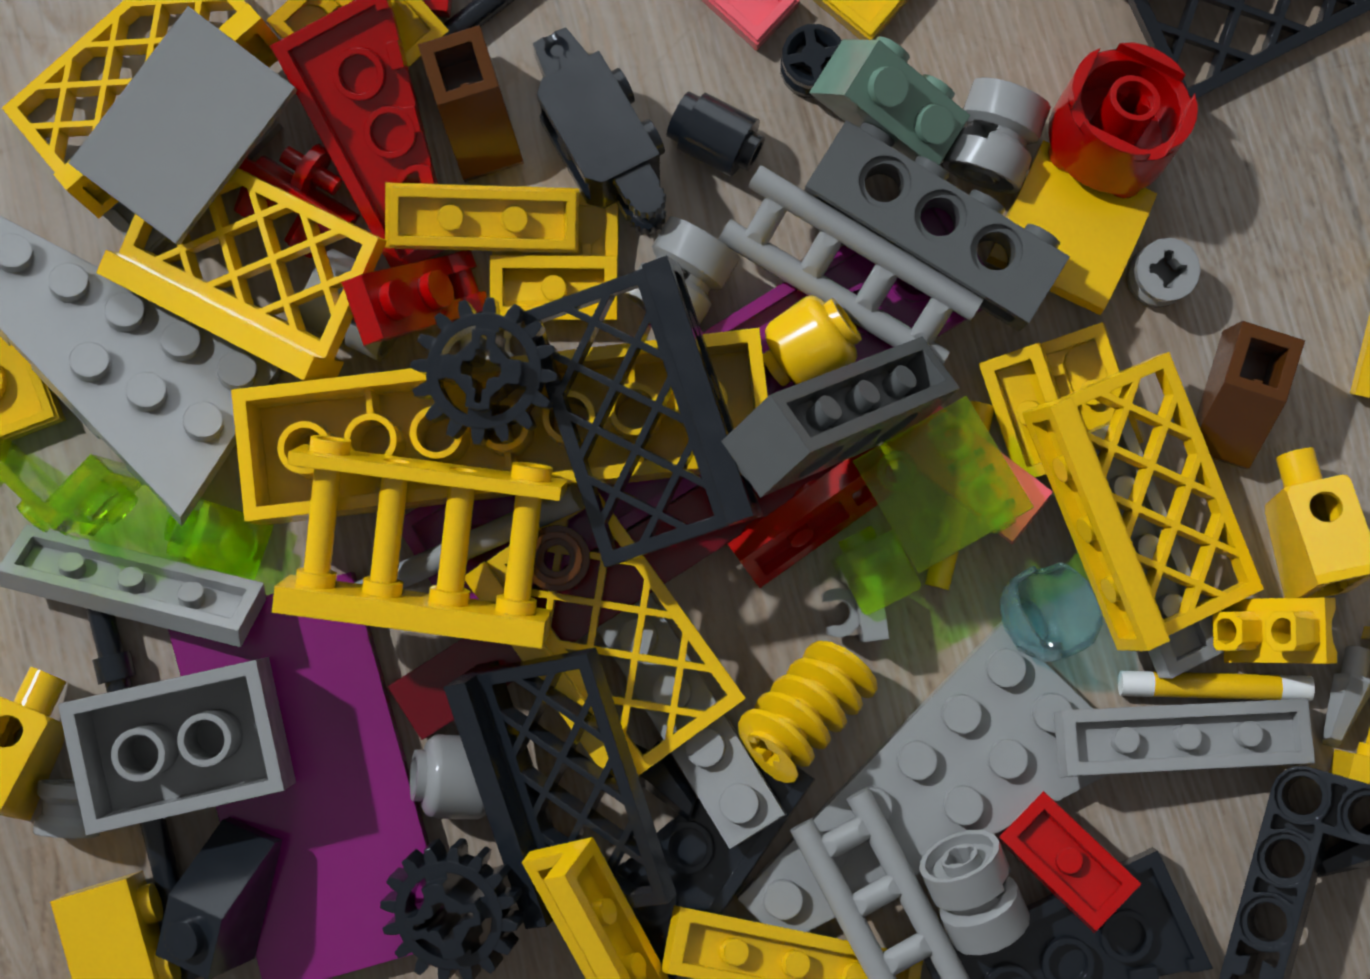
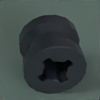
[780,24,842,98]

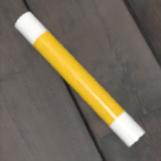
[1118,671,1315,701]

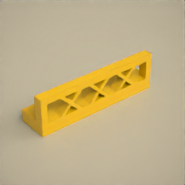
[522,837,669,979]

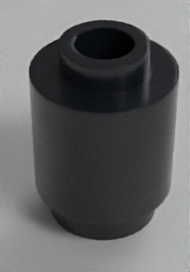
[666,91,765,177]

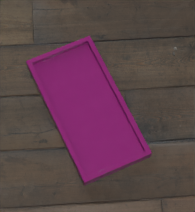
[168,572,445,979]

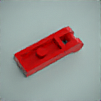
[341,250,487,346]
[728,445,897,588]

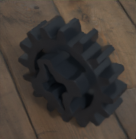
[410,297,561,446]
[380,838,525,979]

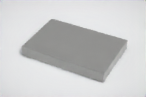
[68,6,297,245]

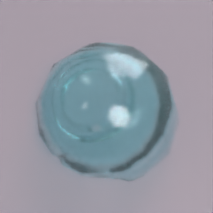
[999,562,1103,662]

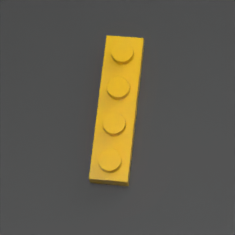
[661,905,923,979]

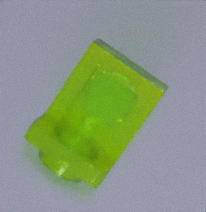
[164,498,274,580]
[830,525,921,615]

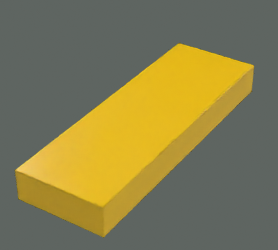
[385,182,579,253]

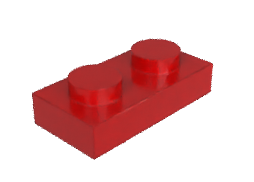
[998,791,1141,933]

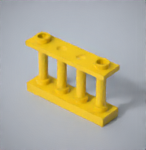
[272,435,568,649]

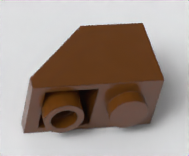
[418,25,524,182]
[1196,321,1305,469]

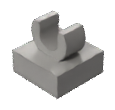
[821,574,890,642]

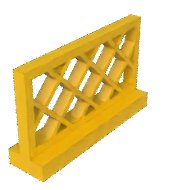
[2,0,279,219]
[96,168,387,381]
[1022,352,1264,651]
[465,492,746,777]

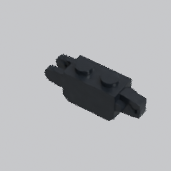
[533,27,666,236]

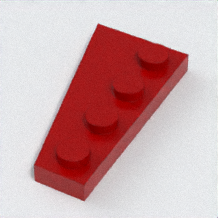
[270,0,444,268]

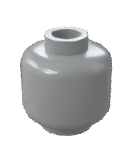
[410,734,487,820]

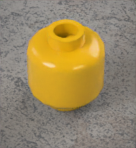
[763,295,862,386]

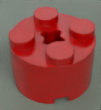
[1048,42,1198,199]

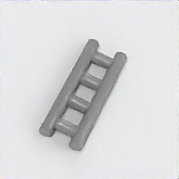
[718,165,984,364]
[790,787,970,979]

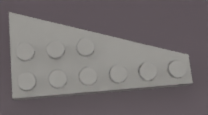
[0,216,282,527]
[737,622,1107,932]

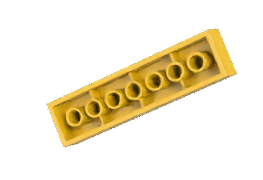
[231,328,768,526]

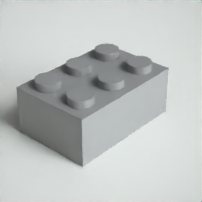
[58,657,296,835]

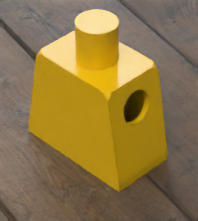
[1265,447,1370,598]
[0,666,66,822]

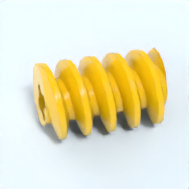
[738,641,878,783]

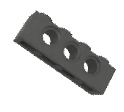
[804,120,1070,332]
[721,337,960,498]

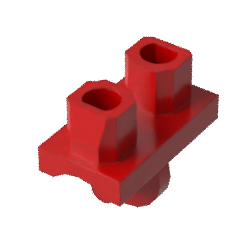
[234,143,360,258]

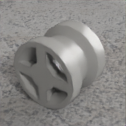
[1126,238,1201,308]
[33,779,100,839]

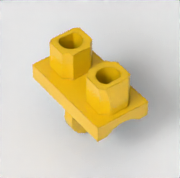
[1213,597,1337,664]

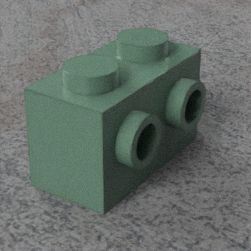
[809,36,970,165]

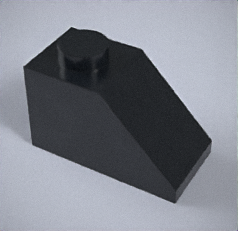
[155,817,282,979]

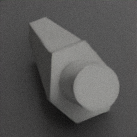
[1322,646,1370,747]

